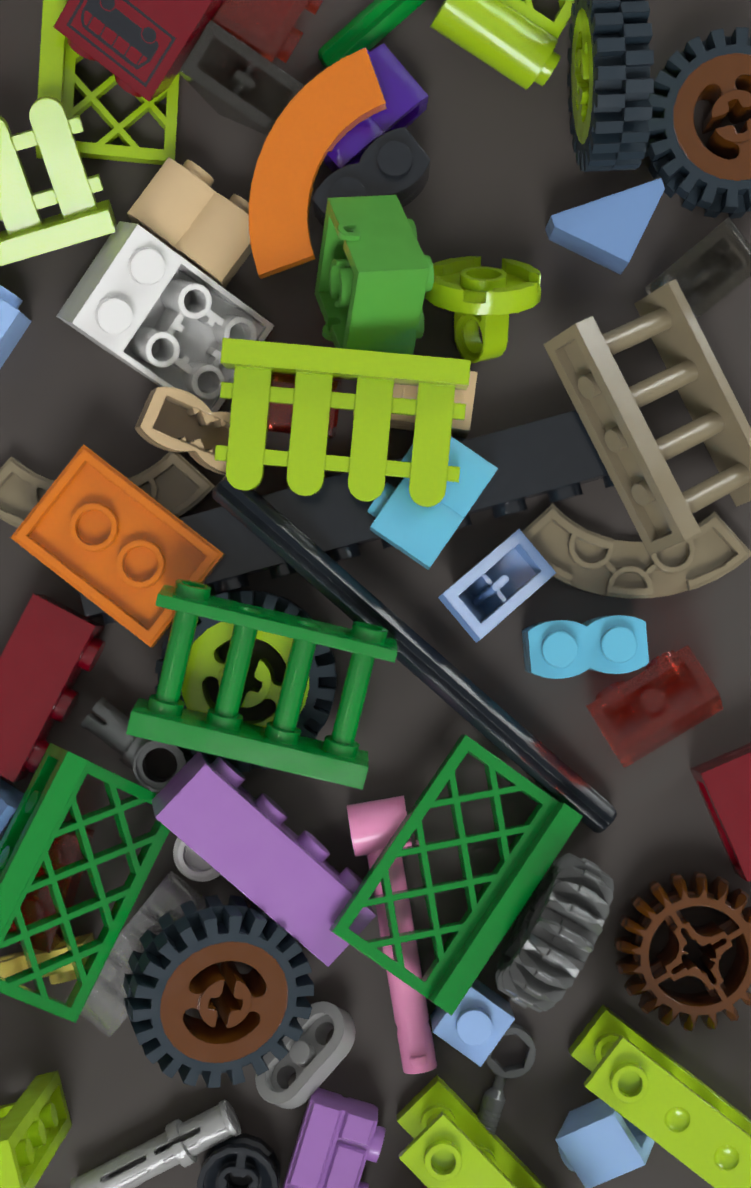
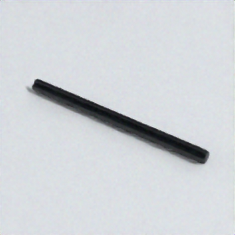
[212,475,617,833]

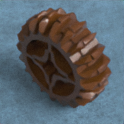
[614,871,751,1032]

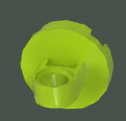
[425,256,541,363]

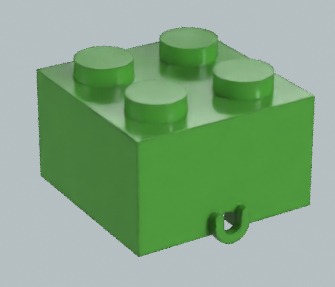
[314,195,434,355]

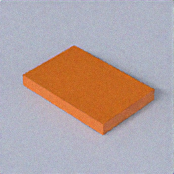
[10,444,226,647]

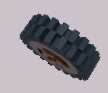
[644,27,751,219]
[123,895,314,1088]

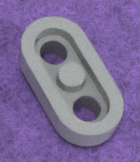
[255,1001,356,1109]

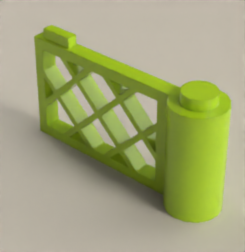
[430,0,575,90]

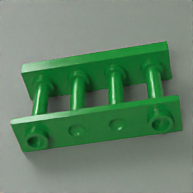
[126,579,398,790]

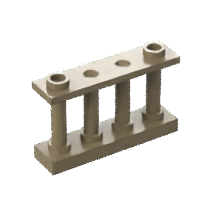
[543,279,751,555]

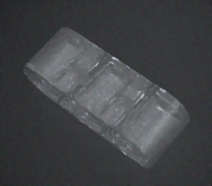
[65,870,206,1038]

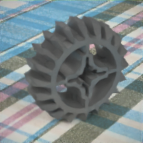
[495,853,614,1013]

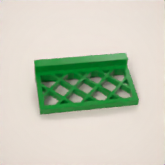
[329,734,583,1016]
[0,743,170,1023]

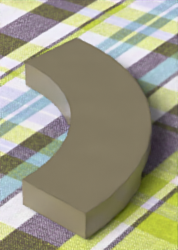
[0,451,216,528]
[522,504,751,599]

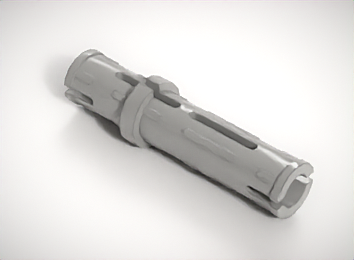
[70,1099,241,1188]

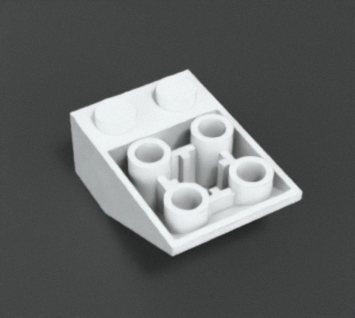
[56,221,274,412]

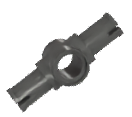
[80,696,192,792]

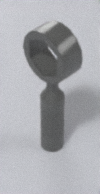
[477,1023,536,1135]

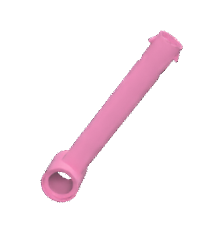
[347,796,437,1074]

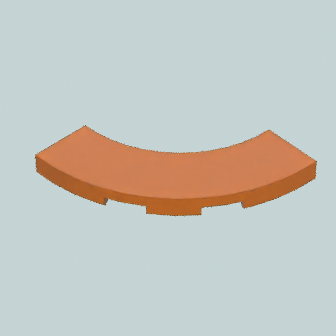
[249,48,387,279]

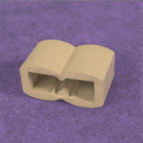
[127,157,252,288]
[135,387,231,475]

